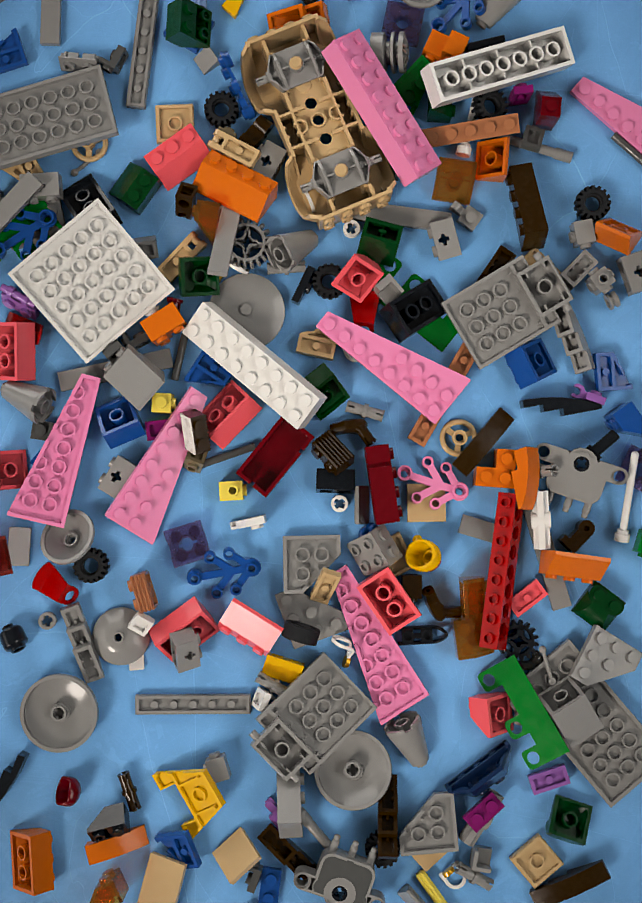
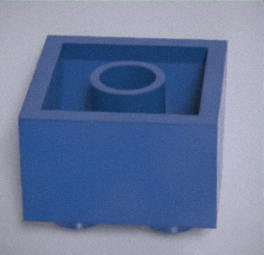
[504,338,557,389]
[94,396,146,449]
[604,401,642,437]

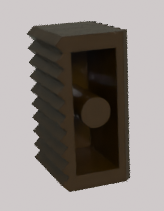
[180,409,212,455]
[311,430,354,476]

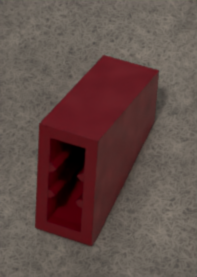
[533,90,562,131]

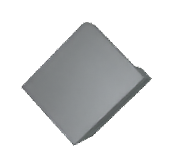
[372,273,404,305]
[469,844,492,873]

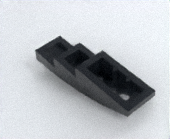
[519,397,602,416]
[0,751,30,801]

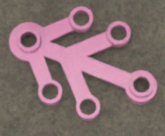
[397,456,469,510]

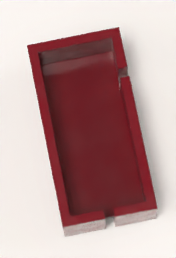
[236,417,315,497]
[364,444,403,525]

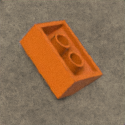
[538,550,611,584]
[10,828,55,896]

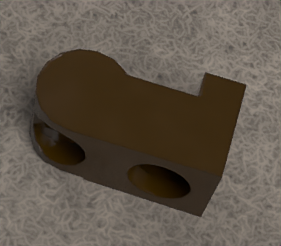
[239,114,274,149]
[175,181,198,220]
[557,520,595,553]

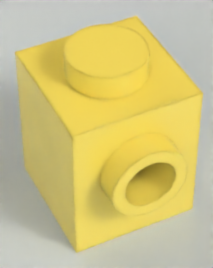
[151,393,177,414]
[219,481,247,501]

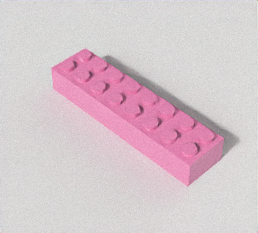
[321,29,442,187]

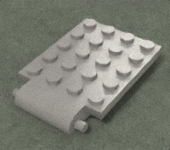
[441,251,574,370]
[249,652,377,783]

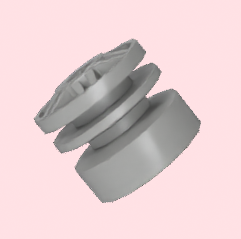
[370,31,409,74]

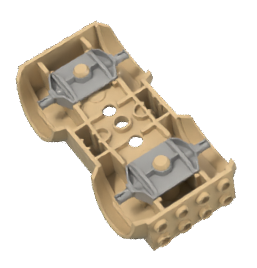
[240,13,397,231]

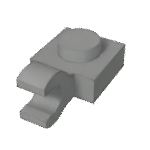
[449,201,484,232]

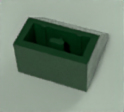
[165,0,212,48]
[357,216,404,267]

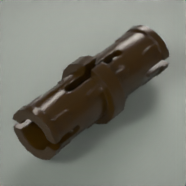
[117,771,141,812]

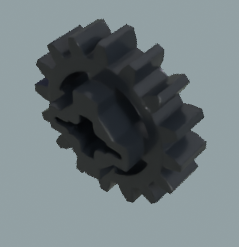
[499,619,539,662]

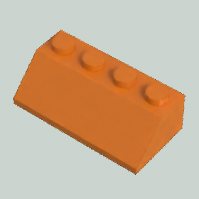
[193,149,278,223]

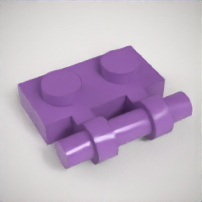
[0,283,39,321]

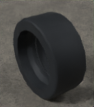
[281,620,320,646]

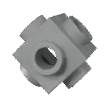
[585,266,616,296]

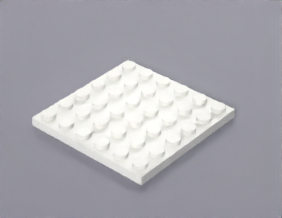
[8,198,175,364]

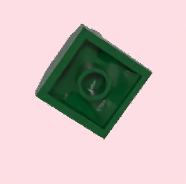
[178,256,220,297]
[571,580,626,630]
[545,794,593,846]

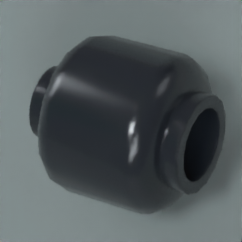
[0,623,28,654]

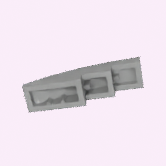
[560,249,599,291]
[554,306,595,374]
[60,602,105,684]

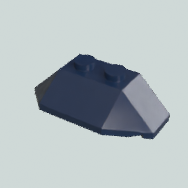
[445,740,511,797]

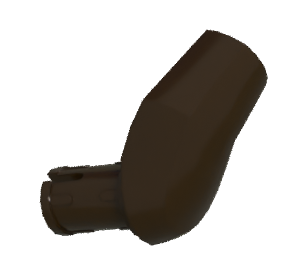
[330,419,377,447]
[422,585,462,621]

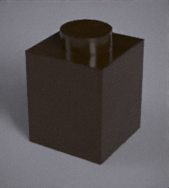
[401,574,422,602]

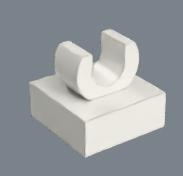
[128,610,155,637]
[251,686,276,712]

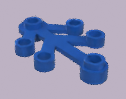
[430,0,486,34]
[217,51,256,120]
[0,209,57,261]
[187,547,261,599]

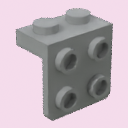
[347,524,403,576]

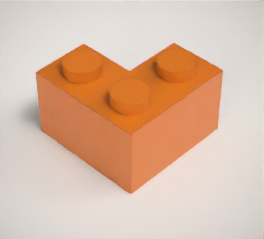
[422,29,470,63]
[139,302,187,347]
[472,448,516,489]

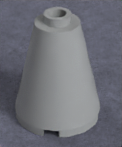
[475,0,521,30]
[266,230,318,273]
[0,380,57,424]
[384,711,429,768]

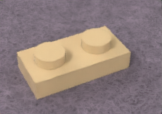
[310,567,341,605]

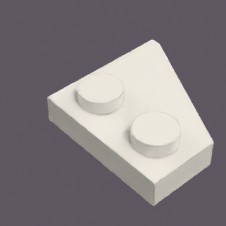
[230,514,267,530]

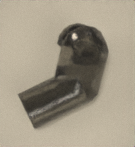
[517,650,543,670]

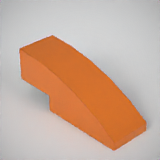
[266,0,330,30]
[511,446,540,510]
[84,824,149,865]

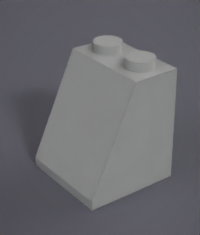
[103,344,165,411]
[538,676,604,749]

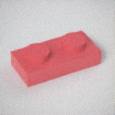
[511,578,548,617]

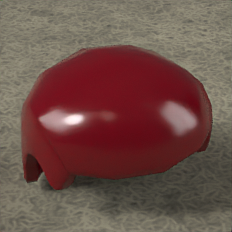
[56,776,81,807]

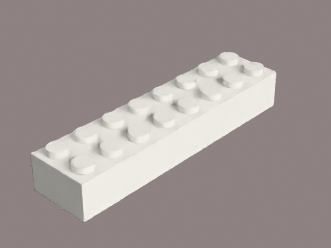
[420,26,575,109]
[182,302,327,430]

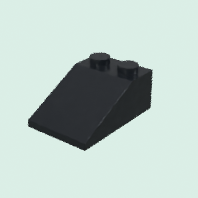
[63,173,123,224]
[379,279,446,343]

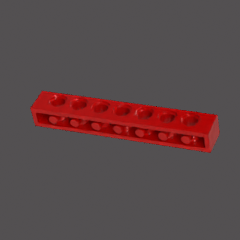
[479,492,524,650]

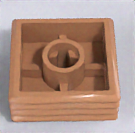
[127,570,158,613]

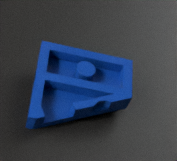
[0,28,29,74]
[183,350,233,386]
[593,352,633,392]
[154,830,202,869]

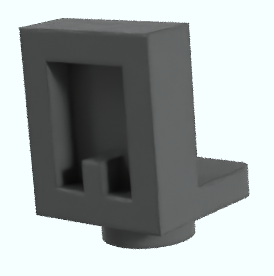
[98,45,129,75]
[520,124,545,153]
[121,331,151,350]
[102,339,123,361]
[30,421,55,441]
[245,862,263,894]

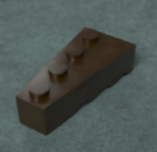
[505,162,549,252]

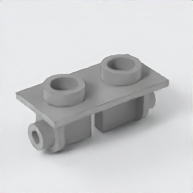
[58,51,100,72]

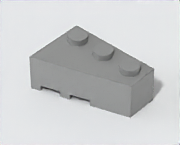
[276,769,306,839]

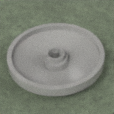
[210,273,285,345]
[20,673,99,753]
[314,730,392,811]

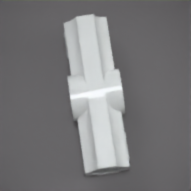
[531,490,551,550]

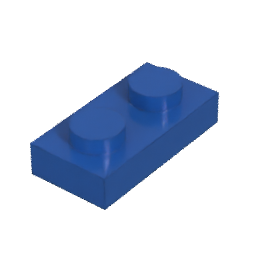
[258,866,282,903]

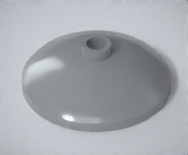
[40,509,95,565]
[92,607,150,665]

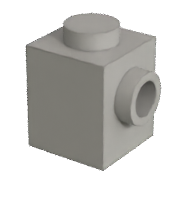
[568,218,597,250]
[203,751,231,783]

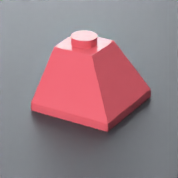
[331,254,384,303]
[0,449,28,490]
[468,691,514,738]

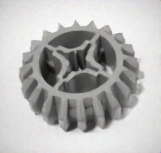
[230,218,271,270]

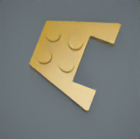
[152,769,226,839]

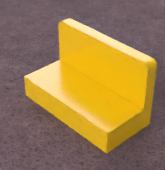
[262,652,305,684]

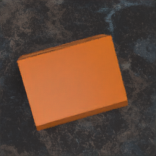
[474,137,510,183]
[595,218,642,256]

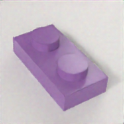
[527,763,571,795]

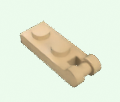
[206,129,262,169]
[158,231,207,283]

